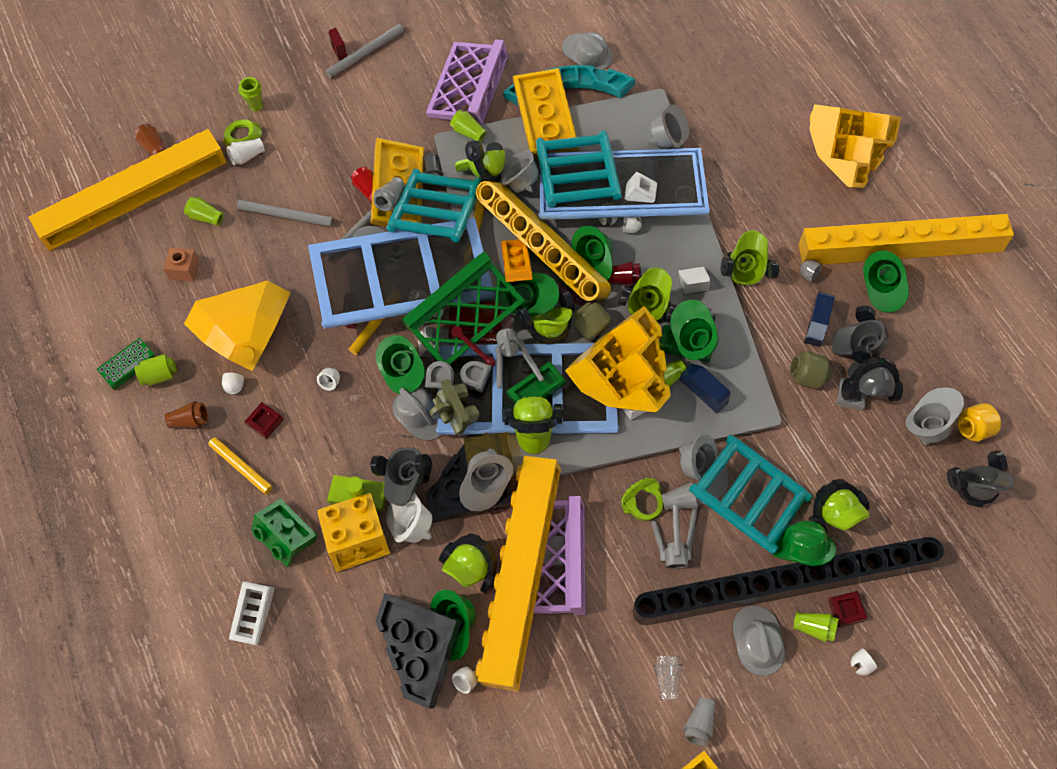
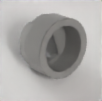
[800,260,822,282]

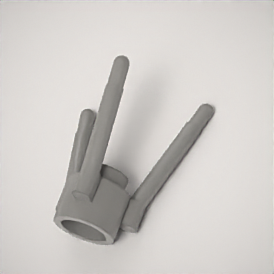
[495,328,544,389]
[651,504,698,569]

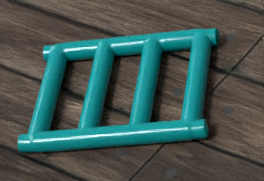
[536,131,622,208]
[386,169,482,242]
[689,434,813,554]

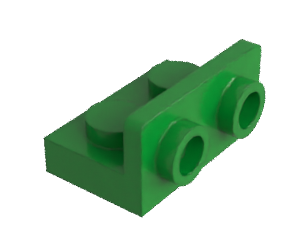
[251,498,317,567]

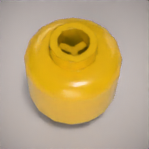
[958,403,1001,442]

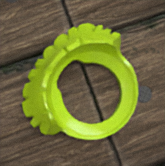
[223,119,262,147]
[621,478,664,521]

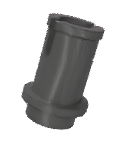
[423,153,443,185]

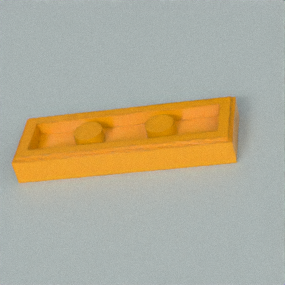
[501,239,532,282]

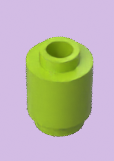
[134,354,177,386]

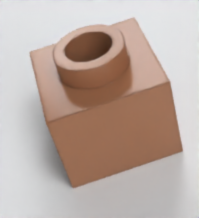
[163,248,200,282]

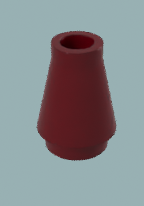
[608,261,641,286]

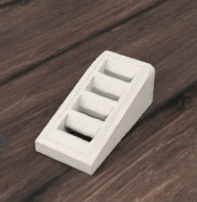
[229,582,275,645]

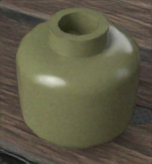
[574,302,613,341]
[790,351,832,389]

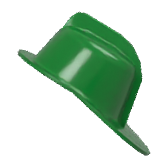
[571,226,613,287]
[863,250,909,312]
[498,273,559,315]
[670,300,719,360]
[375,335,425,394]
[772,520,836,566]
[431,589,476,661]

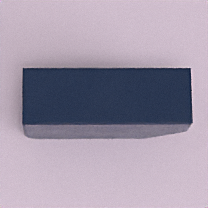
[804,291,835,347]
[679,364,731,413]

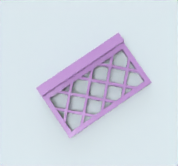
[426,39,508,125]
[534,496,586,615]

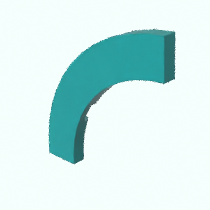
[503,65,636,107]

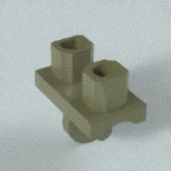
[430,379,479,436]

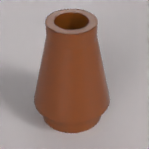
[134,124,165,155]
[165,401,208,428]

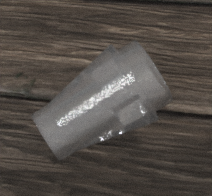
[653,656,683,700]

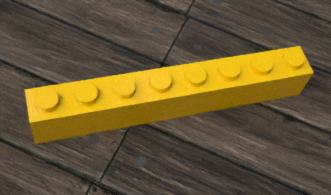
[28,129,227,251]
[798,214,1014,265]
[476,456,561,692]

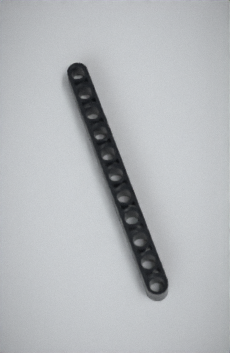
[633,537,944,625]

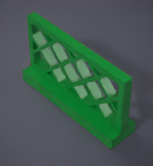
[403,251,525,365]

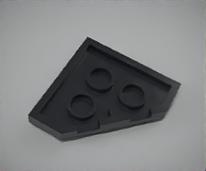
[426,434,512,523]
[375,593,462,709]

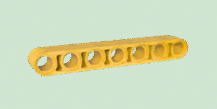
[476,181,611,301]

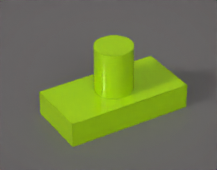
[327,475,386,513]

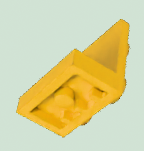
[317,493,391,572]

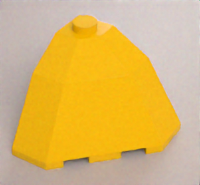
[809,104,901,188]
[184,280,291,371]
[565,306,671,412]

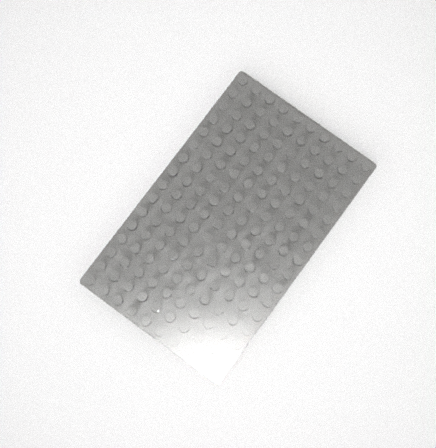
[434,89,781,482]

